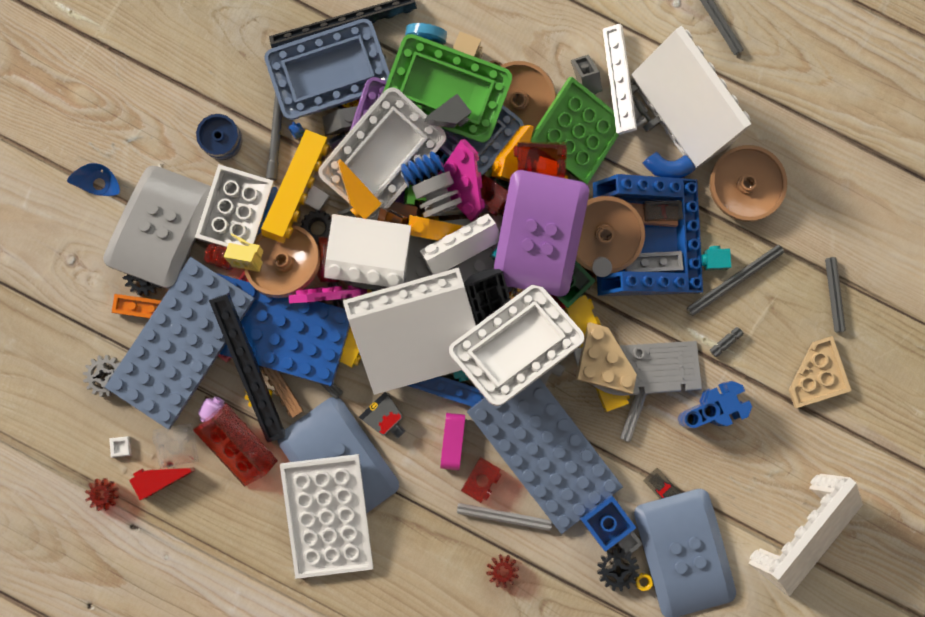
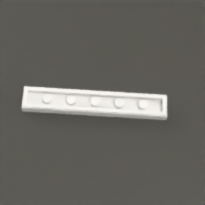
[603,24,637,135]

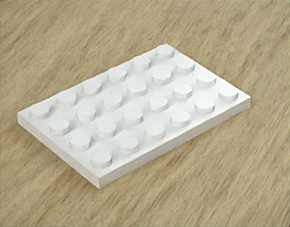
[280,454,374,579]

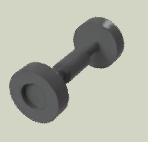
[631,84,662,132]

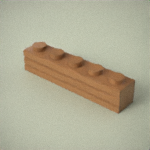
[261,366,304,418]

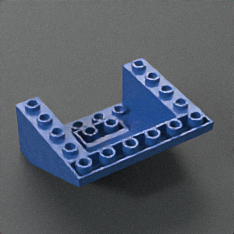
[593,174,703,296]

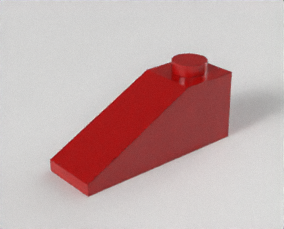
[129,467,196,500]

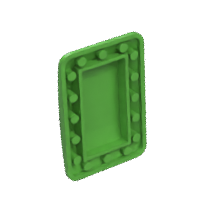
[383,34,512,143]

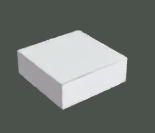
[305,185,330,211]
[109,436,132,458]

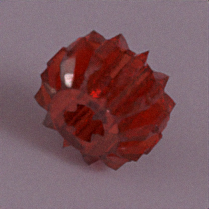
[204,244,234,270]
[85,478,119,511]
[486,554,519,588]

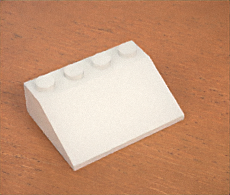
[195,164,274,248]
[324,214,411,287]

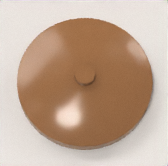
[501,61,557,133]
[709,145,787,222]
[576,196,645,273]
[244,225,321,298]

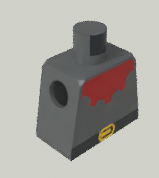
[359,392,406,439]

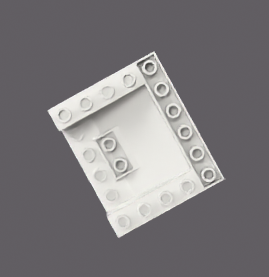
[630,26,751,169]
[343,268,476,395]
[748,474,863,596]

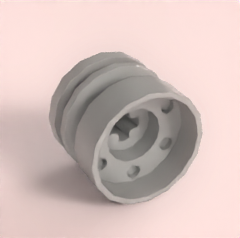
[412,171,462,218]

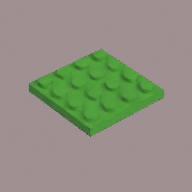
[530,77,619,184]

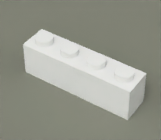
[420,214,500,275]

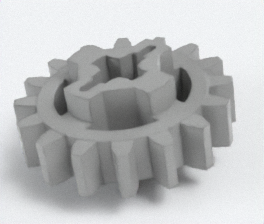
[83,355,121,397]

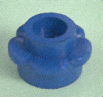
[288,121,305,140]

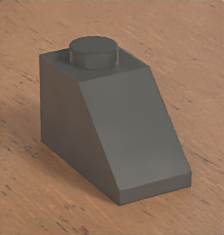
[571,55,603,95]
[424,94,472,128]
[322,106,358,136]

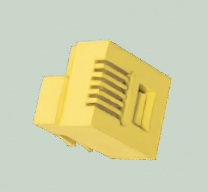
[224,233,263,272]

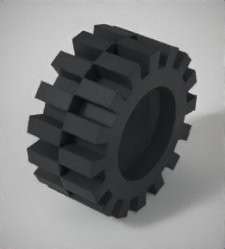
[300,210,332,246]

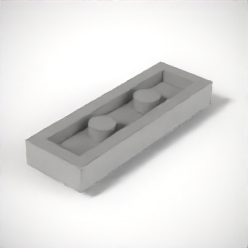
[625,251,683,272]

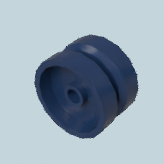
[196,114,243,160]

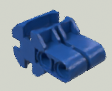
[678,381,752,428]

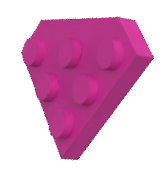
[438,139,485,222]
[289,285,367,303]

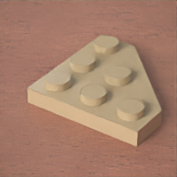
[575,322,637,394]
[789,336,851,408]

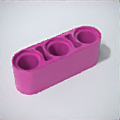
[440,413,465,471]

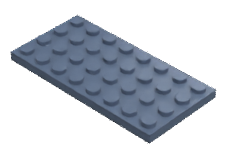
[105,257,255,429]
[467,378,623,534]

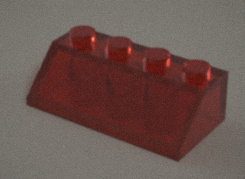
[193,403,278,487]

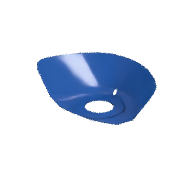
[67,163,120,196]

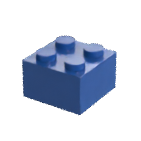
[580,495,636,552]

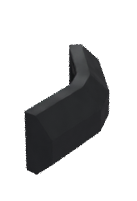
[464,269,510,325]

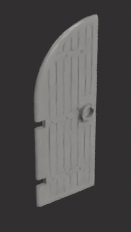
[573,341,702,395]

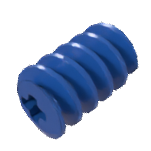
[401,151,445,188]

